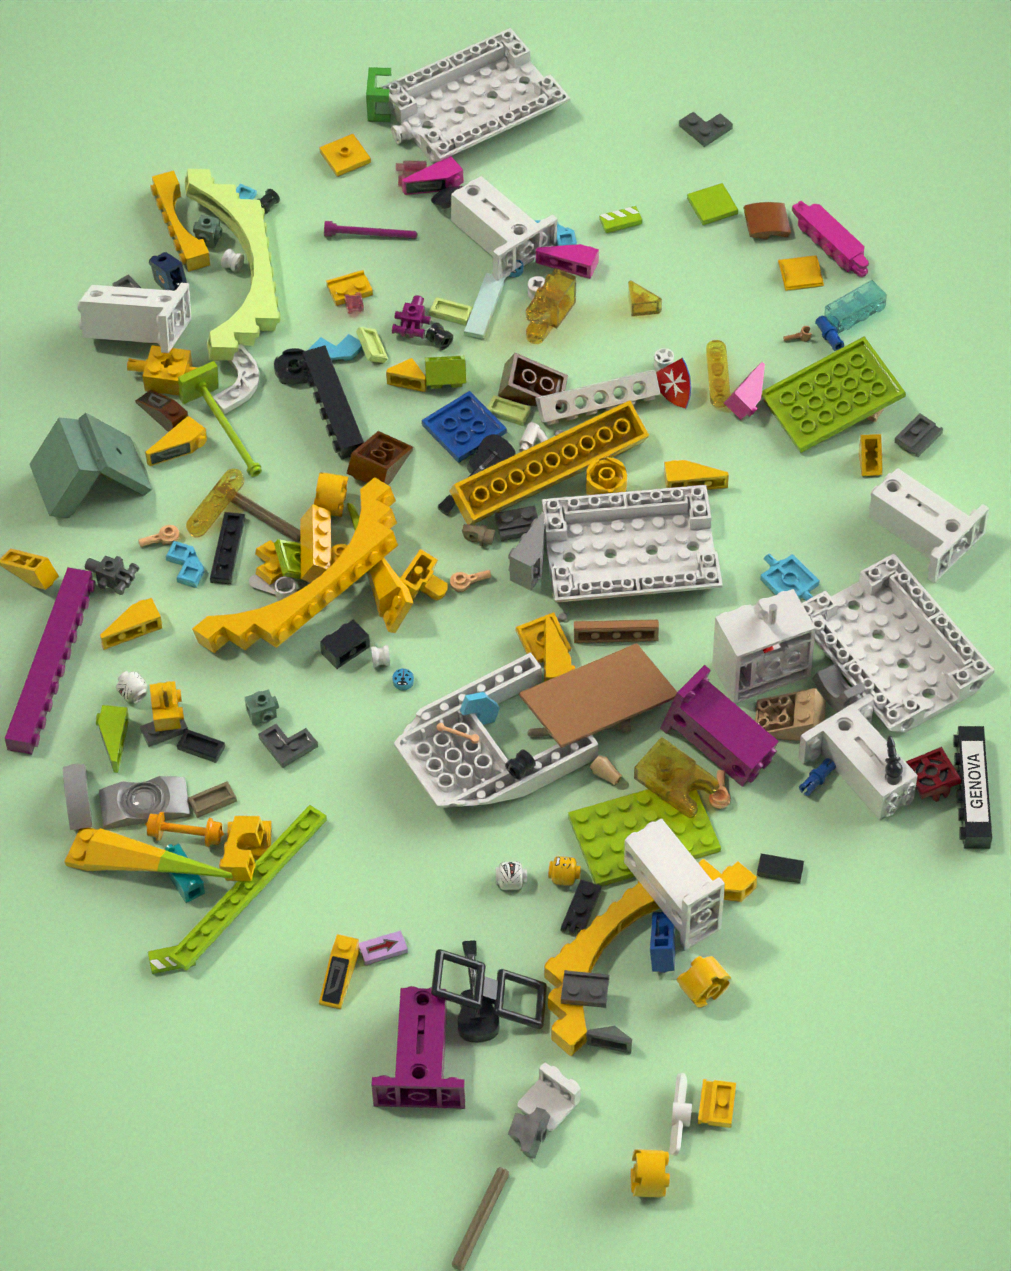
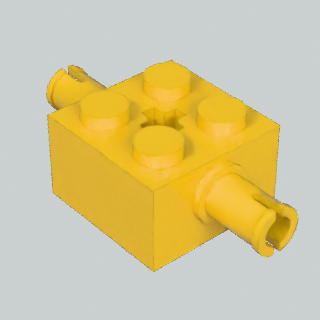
[127,345,198,396]

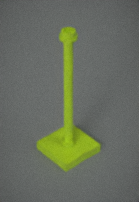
[178,361,262,477]

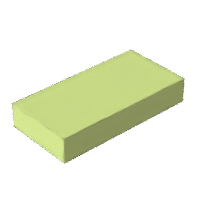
[429,297,473,326]
[356,327,388,363]
[487,395,531,426]

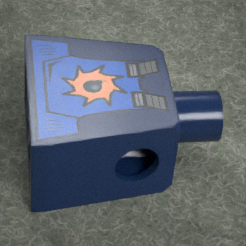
[149,252,187,291]

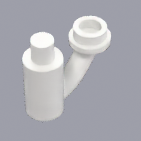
[519,422,548,452]

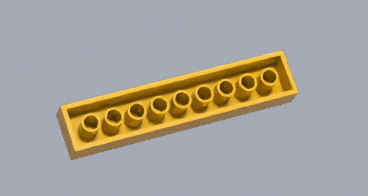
[449,400,649,525]

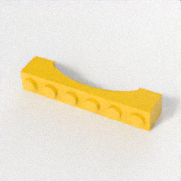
[150,170,210,272]

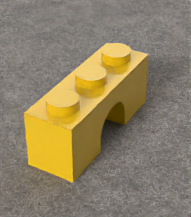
[219,816,265,881]

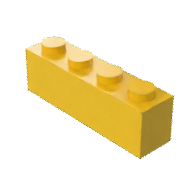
[300,504,332,583]

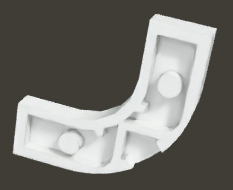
[213,344,259,414]

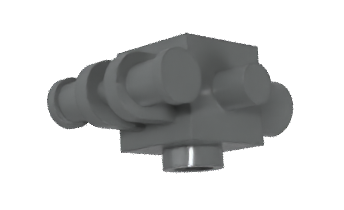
[85,555,140,595]

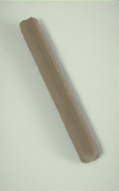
[219,484,300,542]
[452,1167,509,1271]

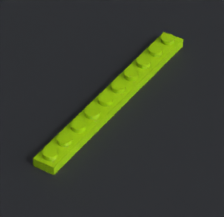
[169,805,327,971]

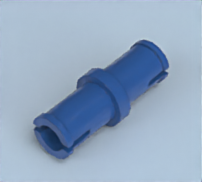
[815,315,844,351]
[799,758,836,796]

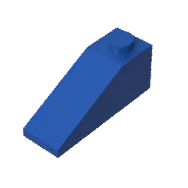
[650,912,675,973]

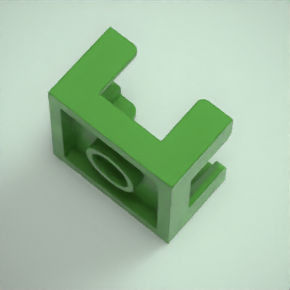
[366,67,392,122]

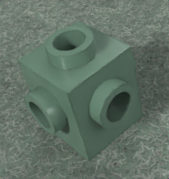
[193,215,223,248]
[244,689,279,725]

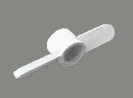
[249,575,297,601]
[669,1073,692,1156]

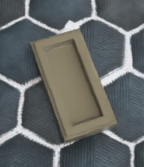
[188,781,237,818]

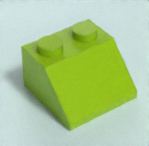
[424,355,467,389]

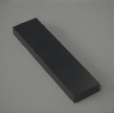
[210,512,245,585]

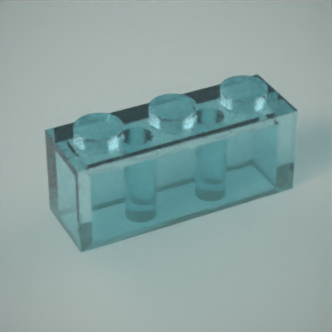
[824,280,887,334]

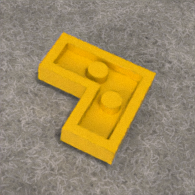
[255,540,284,585]

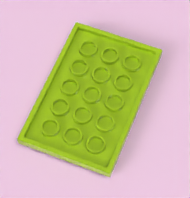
[761,336,906,453]
[568,777,721,886]

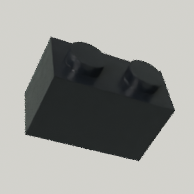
[320,619,370,669]

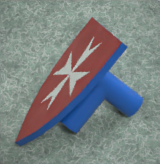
[656,358,691,409]

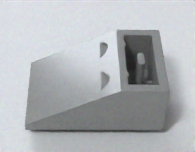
[508,513,545,591]

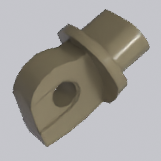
[462,524,495,546]

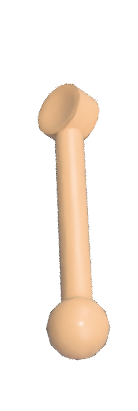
[436,723,479,744]

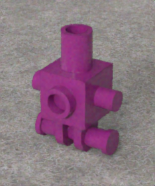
[392,295,431,339]

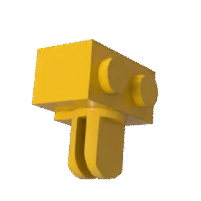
[400,549,448,601]
[149,681,184,732]

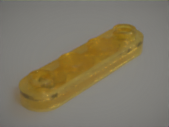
[706,340,730,408]
[186,469,245,537]

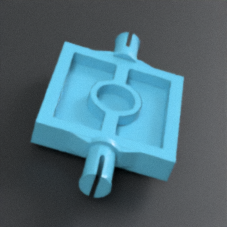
[760,553,820,601]

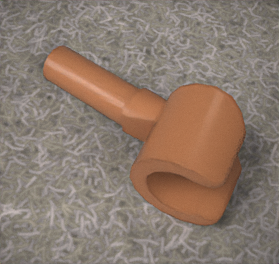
[783,326,812,342]

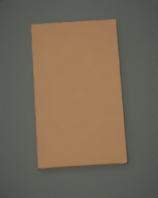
[519,643,677,748]

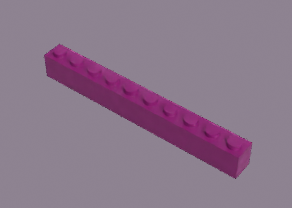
[5,567,96,755]

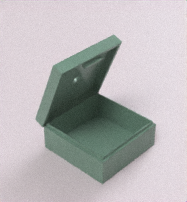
[29,413,152,518]

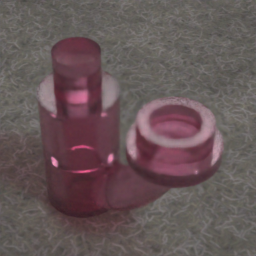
[396,160,427,189]

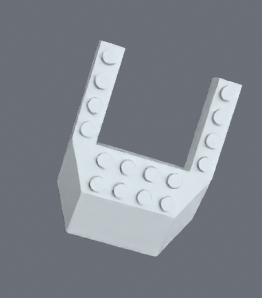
[394,653,599,808]

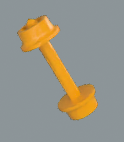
[145,812,224,847]

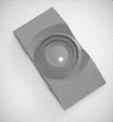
[99,776,190,829]

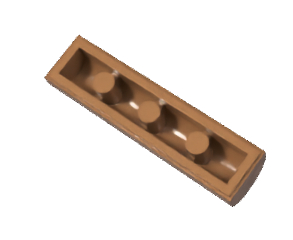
[574,619,659,643]

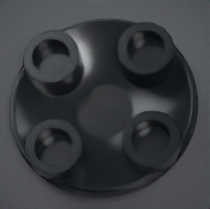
[431,186,464,209]

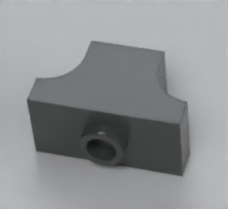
[508,1107,551,1159]

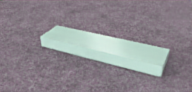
[464,273,505,339]

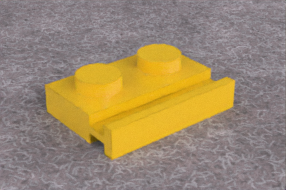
[326,270,373,306]
[698,1079,736,1128]

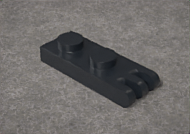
[560,879,602,935]

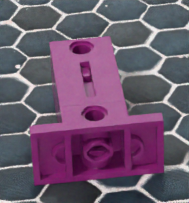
[660,665,779,787]
[372,986,466,1109]

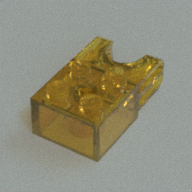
[526,268,576,344]
[634,737,720,818]

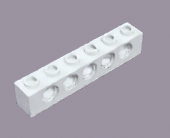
[536,370,660,425]

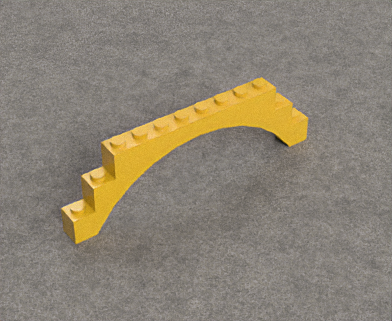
[192,477,398,653]
[544,859,757,1056]

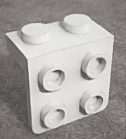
[518,1062,581,1131]

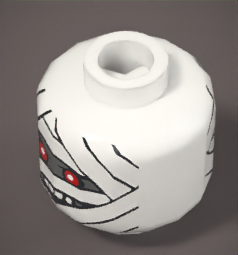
[116,671,148,703]
[496,861,527,890]

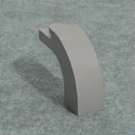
[812,664,866,712]
[63,764,92,830]

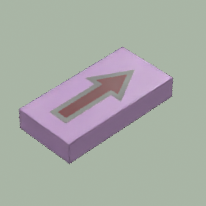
[359,930,408,965]

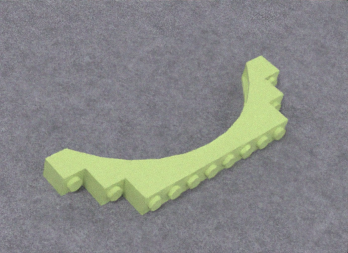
[184,169,281,360]

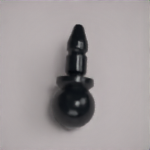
[885,736,903,778]

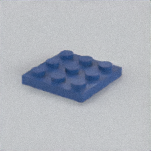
[421,391,507,463]

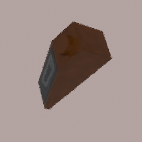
[135,390,188,432]

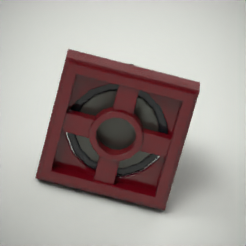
[905,747,961,802]

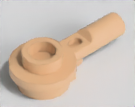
[138,525,179,547]
[450,570,491,592]
[709,770,731,809]

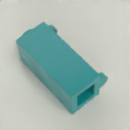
[164,843,205,903]

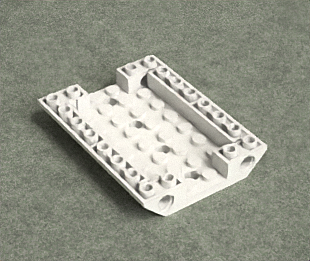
[381,28,570,162]
[542,485,723,603]
[802,554,995,733]

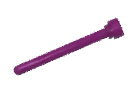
[324,221,418,239]

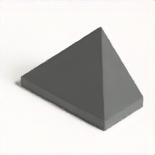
[587,1026,632,1054]

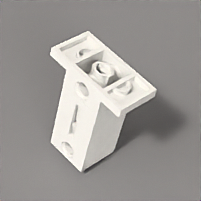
[451,176,558,281]
[78,283,191,353]
[869,468,989,583]
[798,693,917,820]
[624,818,725,950]

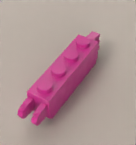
[792,201,869,277]

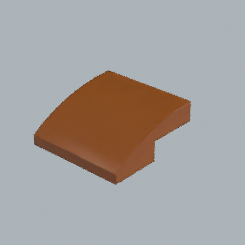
[743,202,791,240]

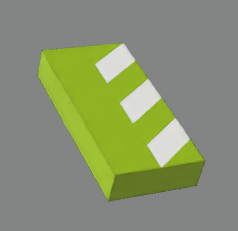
[599,206,643,233]
[148,945,196,974]

